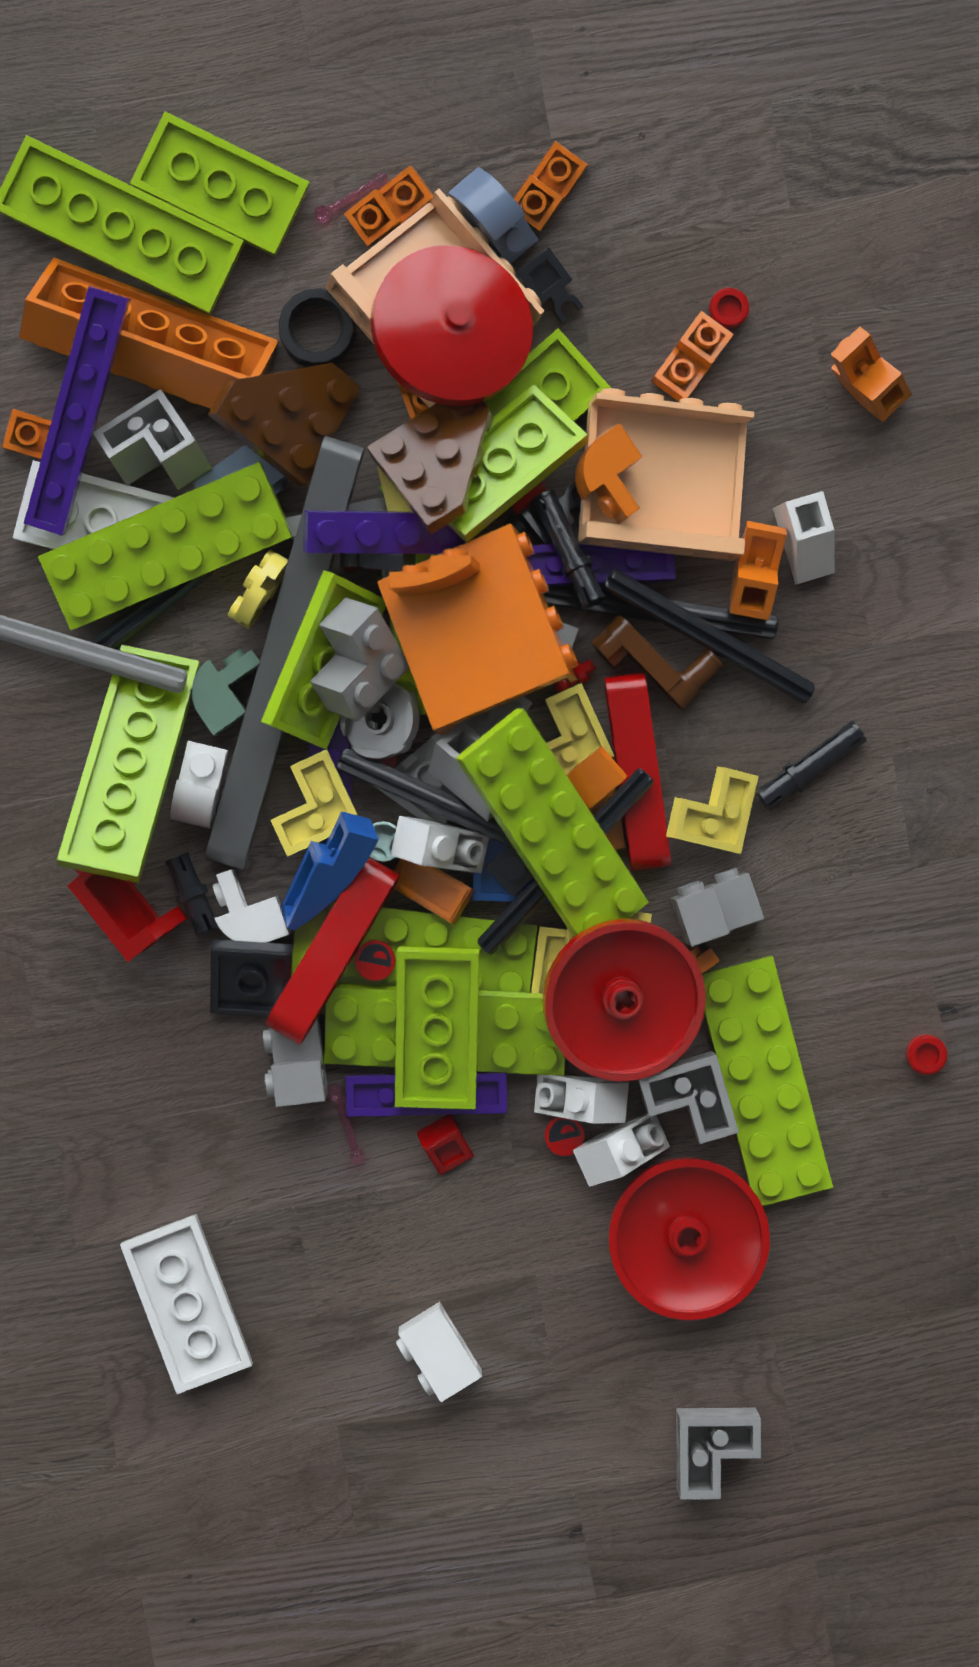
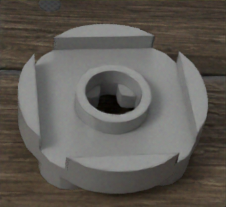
[339,681,420,759]

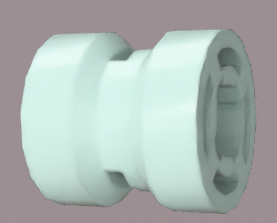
[370,821,397,862]

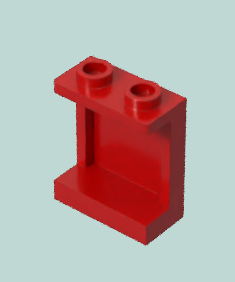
[67,870,187,962]

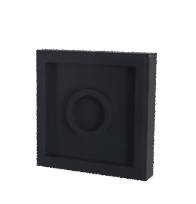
[210,939,293,1017]

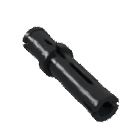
[532,490,606,609]
[755,721,867,811]

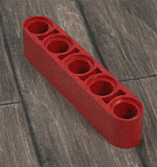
[604,672,671,872]
[265,857,400,1045]

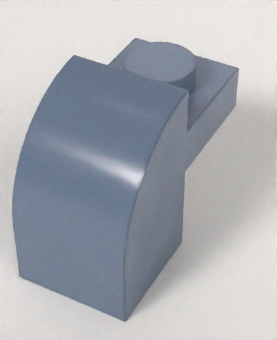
[448,167,538,264]

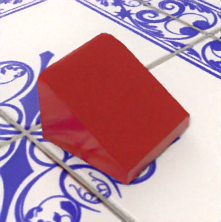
[417,1114,474,1175]

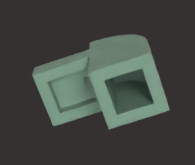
[192,649,260,737]

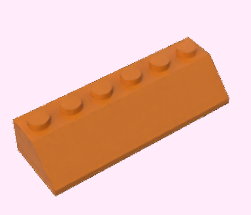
[19,257,279,409]

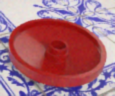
[370,245,533,406]
[542,919,706,1081]
[608,1157,770,1320]

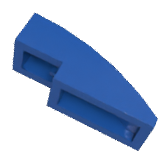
[281,811,379,930]

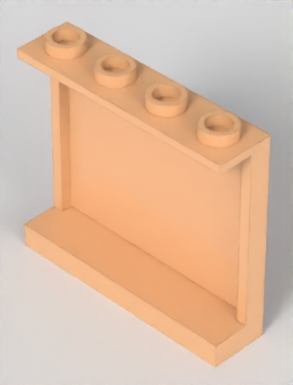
[325,189,544,408]
[578,388,754,561]

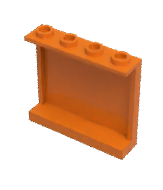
[377,524,578,736]

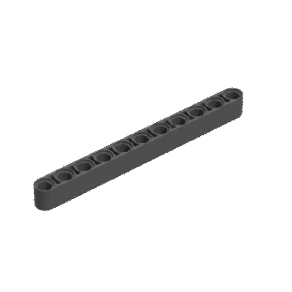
[205,436,365,870]

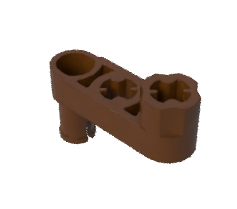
[590,614,724,710]

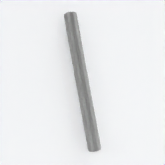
[0,615,187,693]

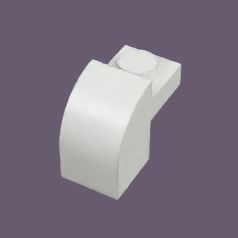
[170,741,229,829]
[213,869,291,943]

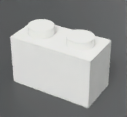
[396,1302,482,1402]

